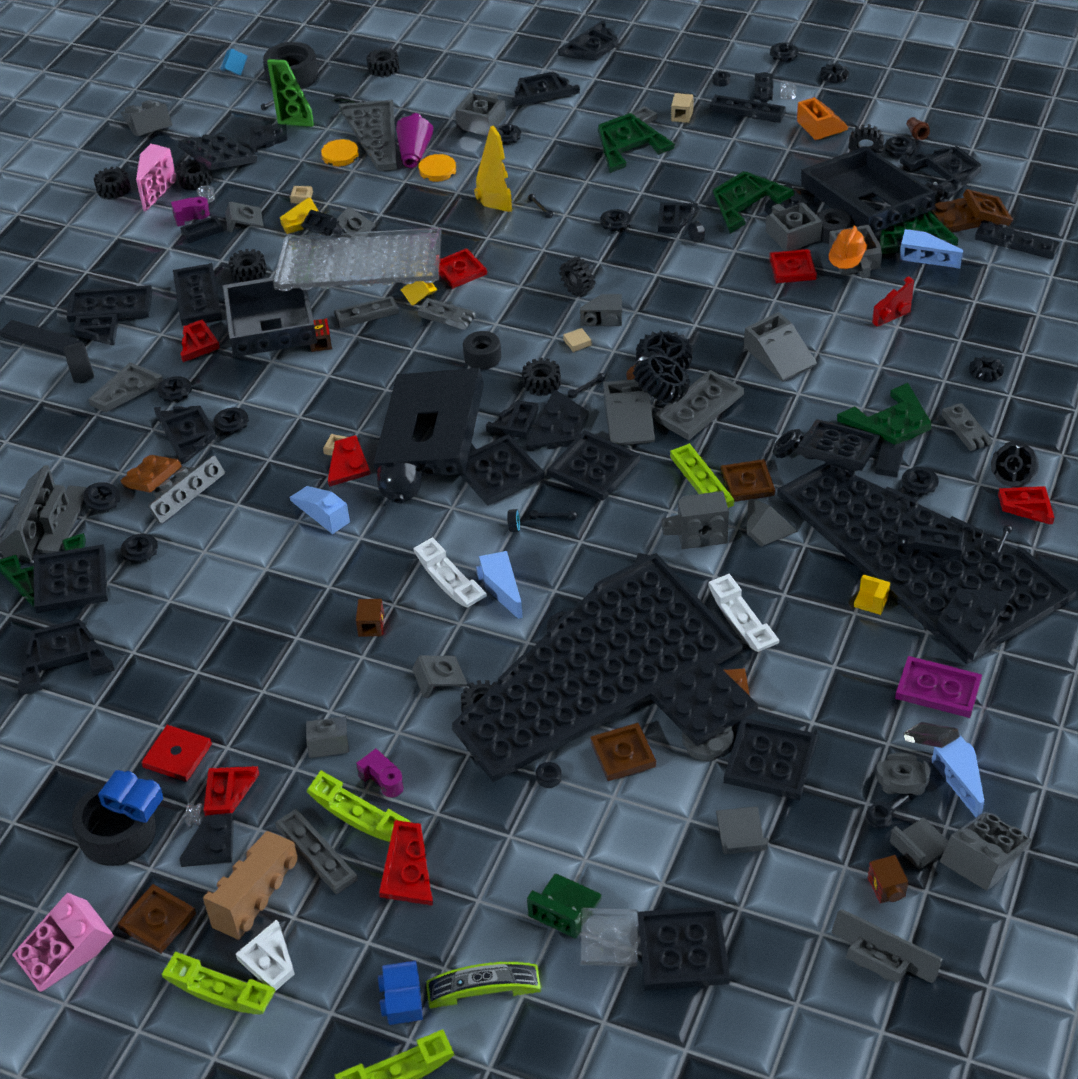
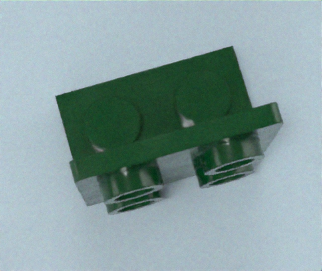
[527,873,602,939]

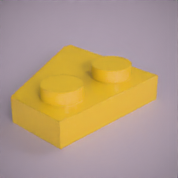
[280,197,319,234]

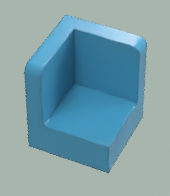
[220,48,248,75]

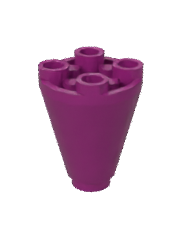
[396,113,434,168]

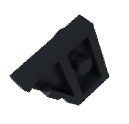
[180,813,234,867]

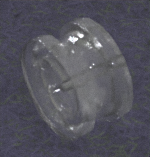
[780,83,797,100]
[197,185,215,203]
[185,803,204,826]

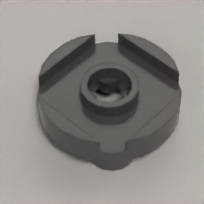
[682,726,733,761]
[876,753,930,795]

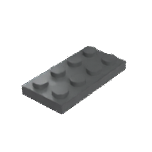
[655,370,744,440]

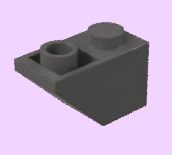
[580,294,622,326]

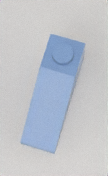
[899,229,963,268]
[290,486,350,534]
[476,551,523,619]
[931,735,984,817]

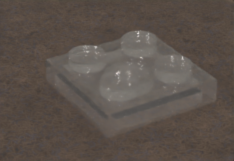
[581,908,637,967]

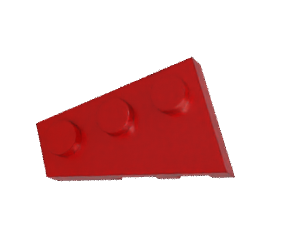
[379,820,433,906]

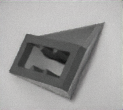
[747,499,798,547]

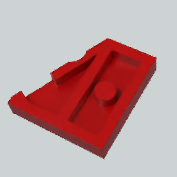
[872,276,914,327]
[180,319,220,362]
[998,486,1055,524]
[203,766,259,816]

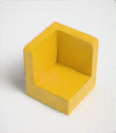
[401,274,437,305]
[854,575,890,615]

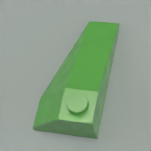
[267,59,314,127]

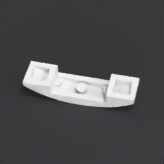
[413,537,487,608]
[708,574,779,652]

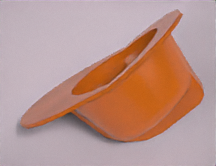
[828,226,867,269]

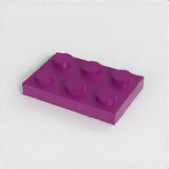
[895,656,982,718]

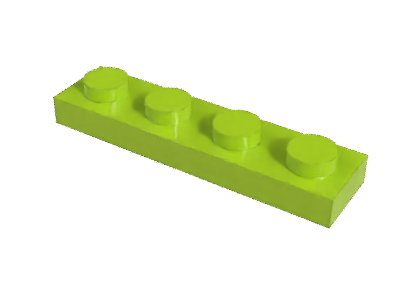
[670,444,734,508]

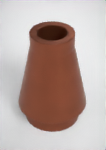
[906,117,930,140]

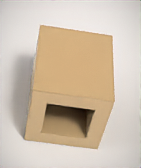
[671,93,693,123]

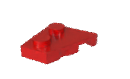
[328,435,370,487]

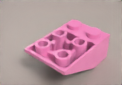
[136,144,177,211]
[12,893,114,992]

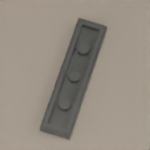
[275,809,358,895]

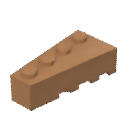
[203,831,298,940]

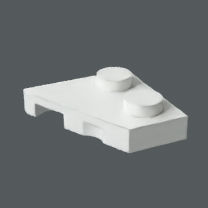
[236,920,295,991]

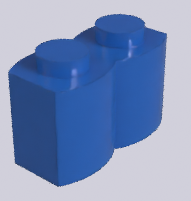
[98,770,163,823]
[378,961,423,1025]

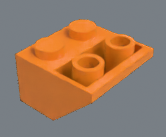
[797,97,848,140]

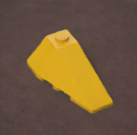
[474,126,512,212]

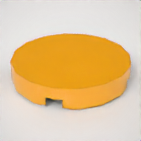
[321,139,359,167]
[419,154,456,182]

